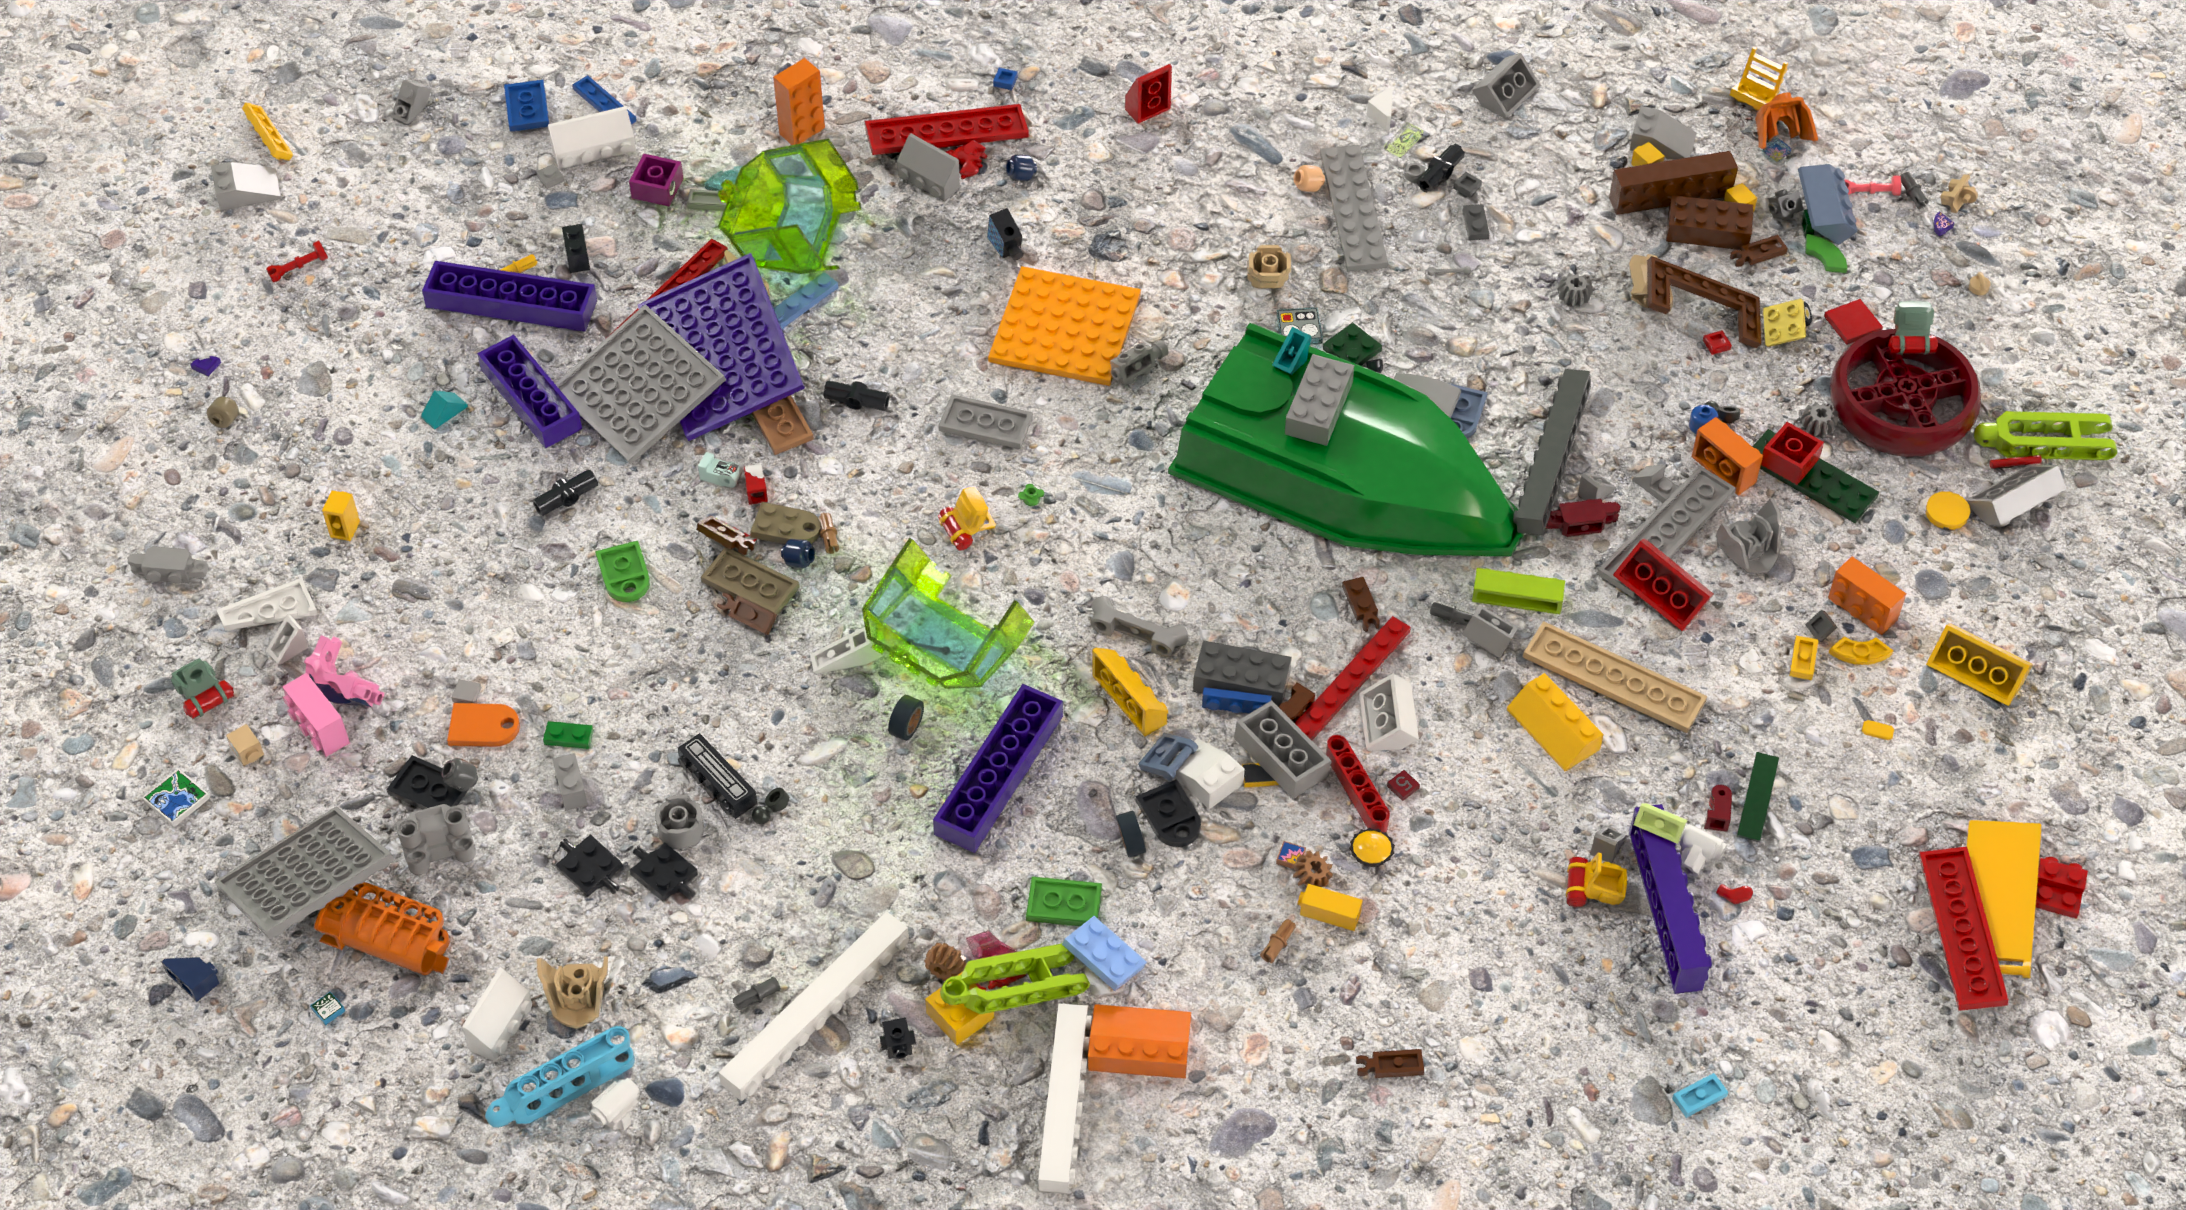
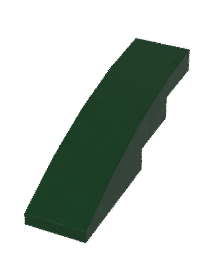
[1736,752,1779,842]

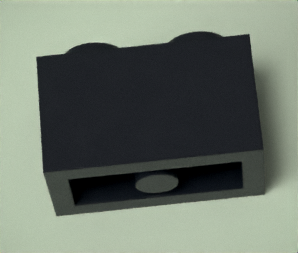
[562,224,590,273]

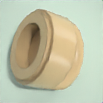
[1968,272,1991,295]

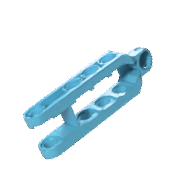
[485,1026,635,1128]

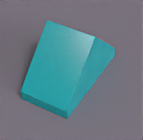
[1272,327,1312,375]
[421,390,468,430]

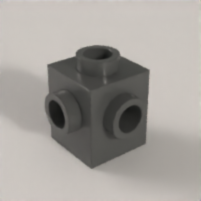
[1768,189,1804,220]

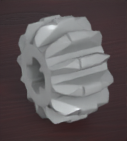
[1557,272,1593,307]
[1801,402,1838,438]

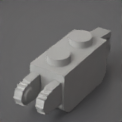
[127,546,208,584]

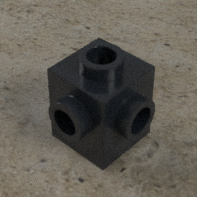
[879,1017,916,1059]

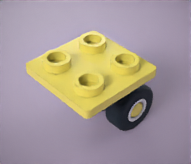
[1763,298,1812,347]

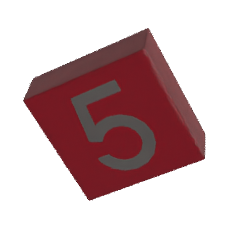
[1387,770,1420,801]

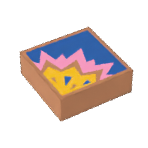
[1276,841,1306,869]

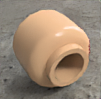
[1294,165,1325,192]

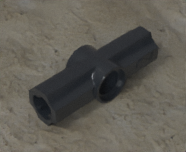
[1417,143,1465,193]
[823,380,890,411]
[532,469,598,516]

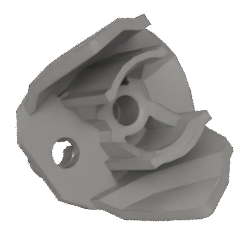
[1715,498,1783,573]

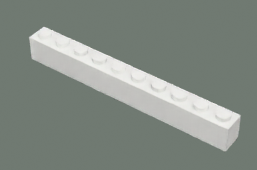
[718,912,909,1101]

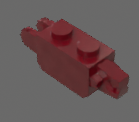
[1546,499,1621,537]

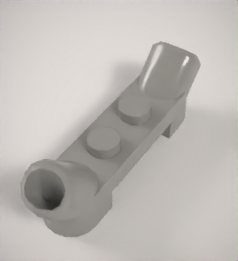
[1090,596,1188,657]

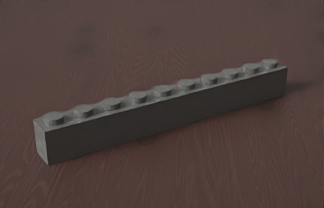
[1513,369,1591,536]

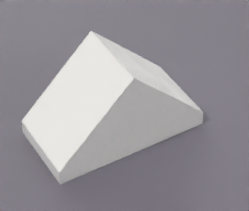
[1367,88,1393,131]
[266,615,308,664]

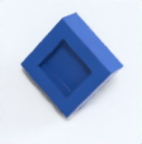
[993,68,1018,90]

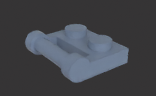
[1138,733,1198,781]

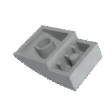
[1394,373,1461,418]

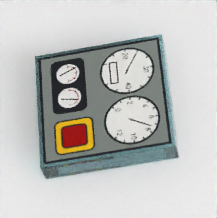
[1276,307,1323,344]

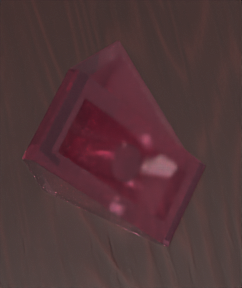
[966,930,1019,960]

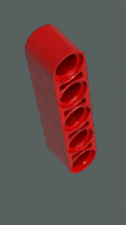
[1326,735,1390,832]

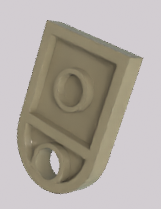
[750,502,821,544]

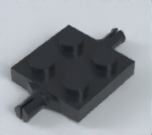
[555,834,623,897]
[630,842,698,902]

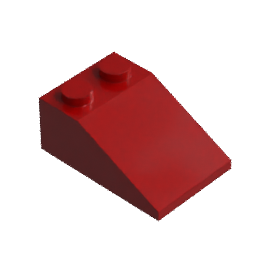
[1125,64,1172,124]

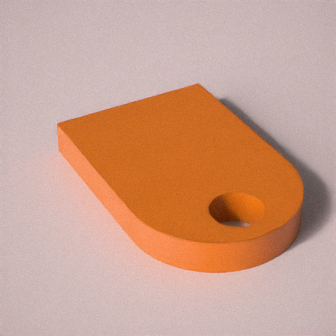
[447,703,520,747]

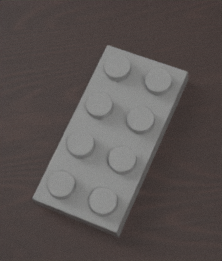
[938,394,1033,449]

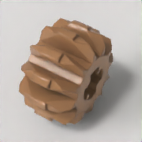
[1293,851,1333,888]
[924,943,966,981]

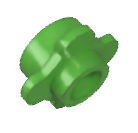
[1018,484,1044,506]

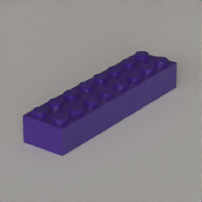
[422,261,597,332]
[933,683,1063,853]
[1629,804,1712,994]

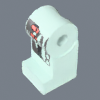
[698,452,743,488]

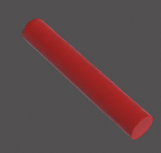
[1990,455,2042,469]

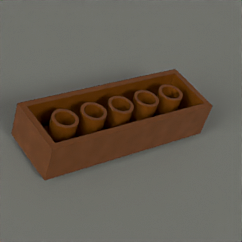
[1609,151,1738,215]

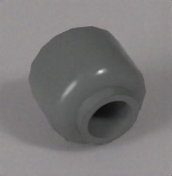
[442,758,478,792]

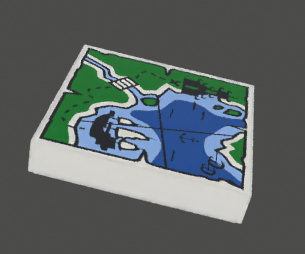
[142,768,210,827]

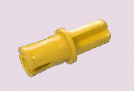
[500,254,538,273]

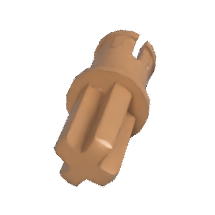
[819,512,839,554]
[1260,919,1296,963]

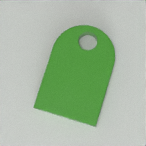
[595,540,650,602]

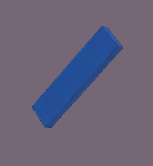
[572,75,637,125]

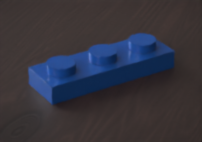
[1202,687,1272,714]

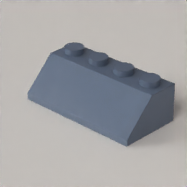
[1798,164,1858,245]

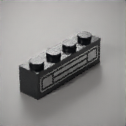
[678,733,758,819]

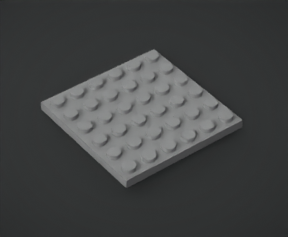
[555,305,726,464]
[215,806,395,939]

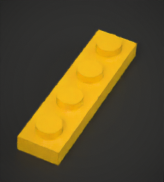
[242,102,293,161]

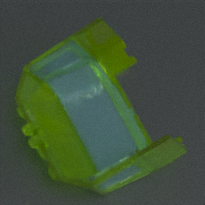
[718,138,862,274]
[862,537,1035,689]

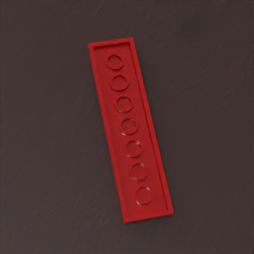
[864,104,1029,155]
[1919,847,2009,1011]

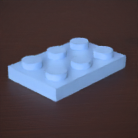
[1062,916,1147,991]

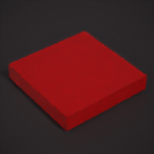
[1824,299,1883,345]

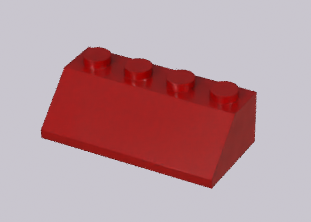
[1613,538,1714,631]

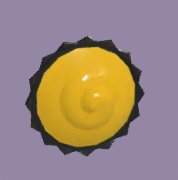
[1349,827,1395,868]

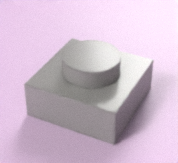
[536,164,564,189]

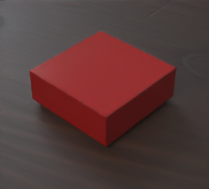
[1703,330,1732,355]

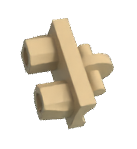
[1940,174,1978,213]

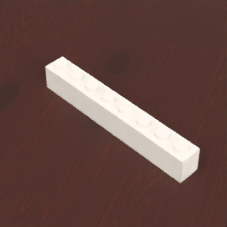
[1038,1003,1092,1194]

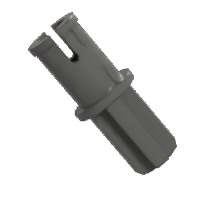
[1900,172,1929,209]
[1430,602,1473,626]
[733,976,781,1010]

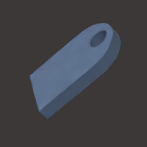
[1448,383,1488,439]

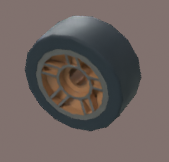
[888,695,924,741]
[1116,810,1146,858]

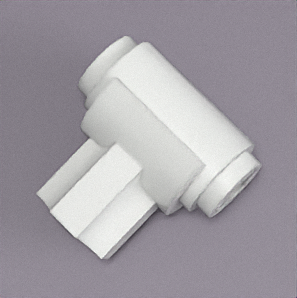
[1679,824,1727,877]
[590,1078,640,1131]

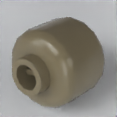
[206,396,239,428]

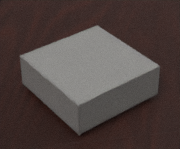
[451,679,482,703]

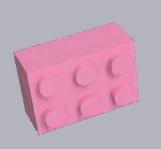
[283,673,350,757]

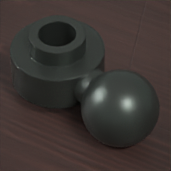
[1704,401,1741,424]
[752,788,789,824]

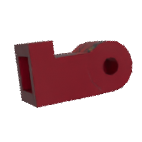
[1704,784,1732,832]

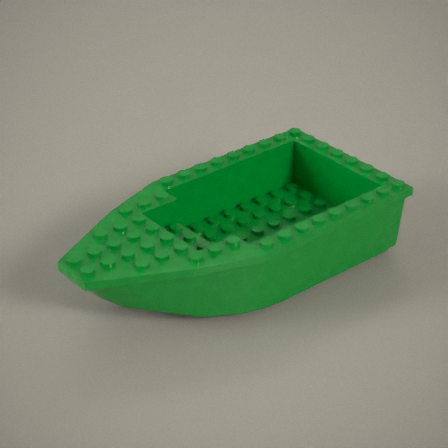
[1168,323,1524,557]

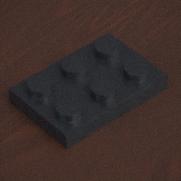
[386,755,470,810]

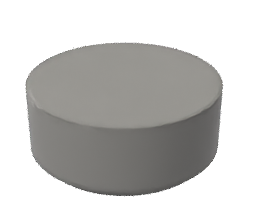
[1404,163,1425,182]

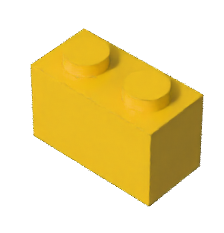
[322,490,360,541]

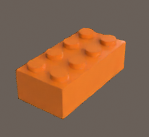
[773,58,825,147]

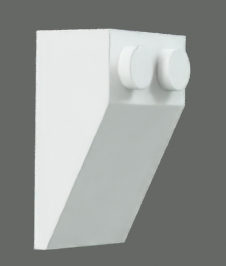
[1167,738,1245,809]

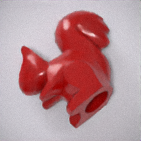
[944,140,988,179]

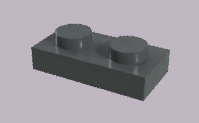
[1462,204,1490,241]

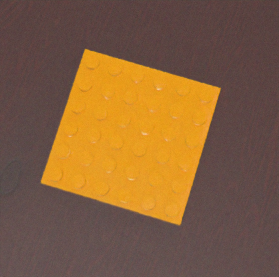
[988,266,1141,386]

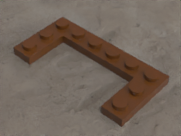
[1647,256,1761,349]

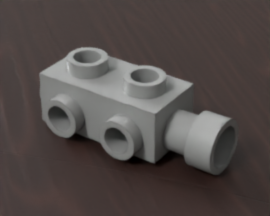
[1110,340,1169,384]

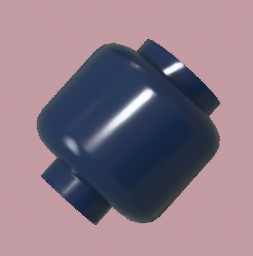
[1006,154,1037,181]
[781,539,815,568]

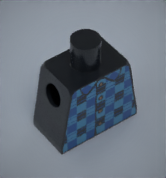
[987,208,1024,260]

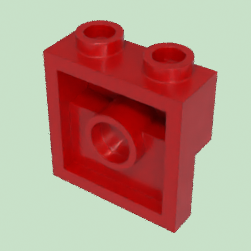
[2036,857,2088,919]

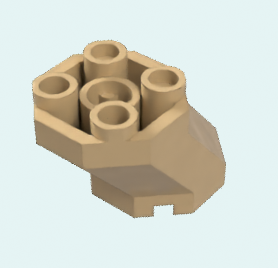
[1247,245,1291,288]
[1629,254,1673,312]

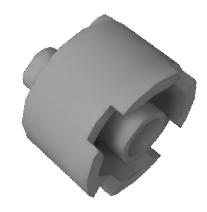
[655,794,704,849]

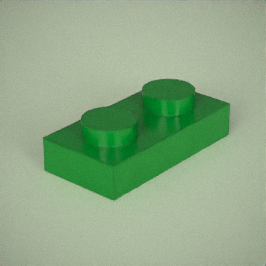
[543,721,594,749]

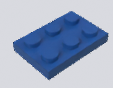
[504,80,549,132]

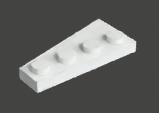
[217,578,318,631]

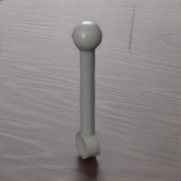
[1428,266,1471,276]

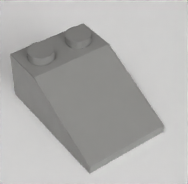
[1630,106,1697,160]
[211,162,281,211]

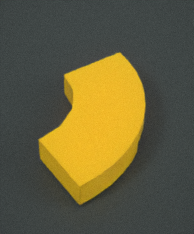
[1829,636,1894,665]

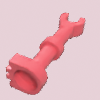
[1845,176,1901,196]

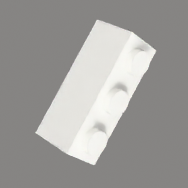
[1359,673,1419,751]
[462,968,532,1061]

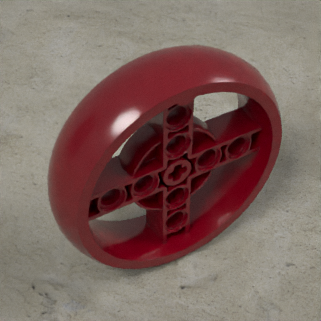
[1830,329,1981,457]

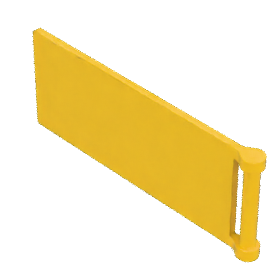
[1967,820,2042,978]

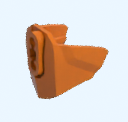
[1755,92,1818,149]

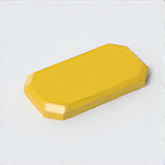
[1862,720,1894,740]

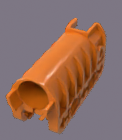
[314,882,450,976]

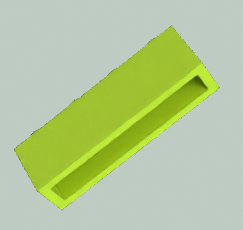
[1472,568,1565,615]

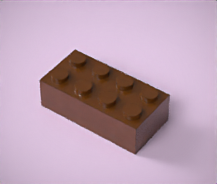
[1666,195,1754,250]

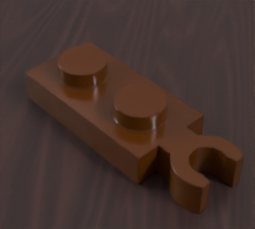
[1730,234,1788,267]
[696,515,755,555]
[1342,577,1380,632]
[717,593,777,635]
[1355,1049,1425,1078]

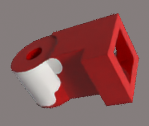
[744,464,768,505]

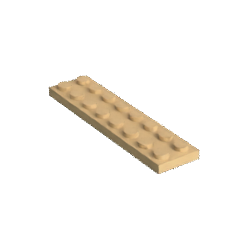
[1523,621,1707,733]

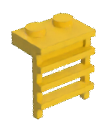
[1729,47,1788,111]

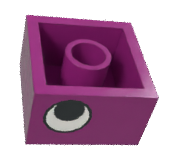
[629,153,684,207]

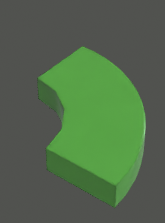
[1805,234,1847,273]

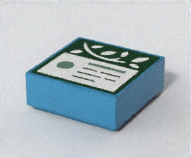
[310,992,345,1025]

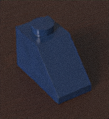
[161,957,220,1002]

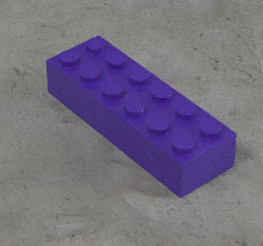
[477,335,582,449]

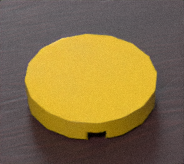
[1925,491,1971,530]

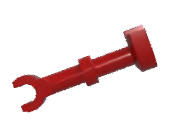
[266,240,328,282]

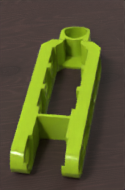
[1973,411,2117,460]
[940,943,1090,1014]

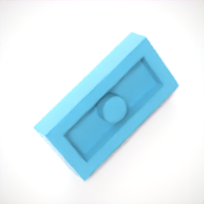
[1672,1073,1728,1118]

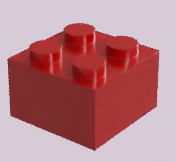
[1761,422,1824,485]

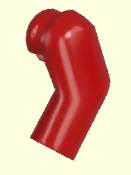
[1716,884,1753,904]

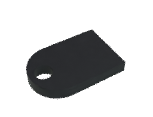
[1136,779,1201,847]

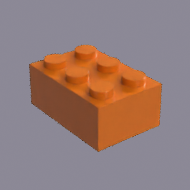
[1691,417,1763,495]
[1828,556,1907,635]

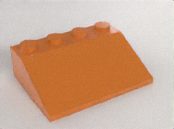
[1088,1004,1191,1079]

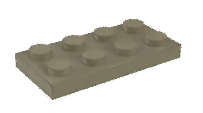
[701,547,800,615]

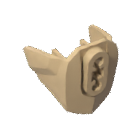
[537,956,608,1029]

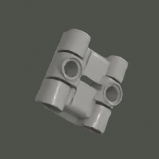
[395,804,476,875]

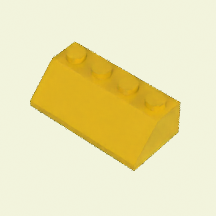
[1926,623,2033,706]
[1092,647,1168,737]
[1507,673,1604,771]

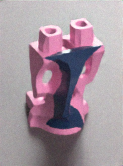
[304,635,384,708]

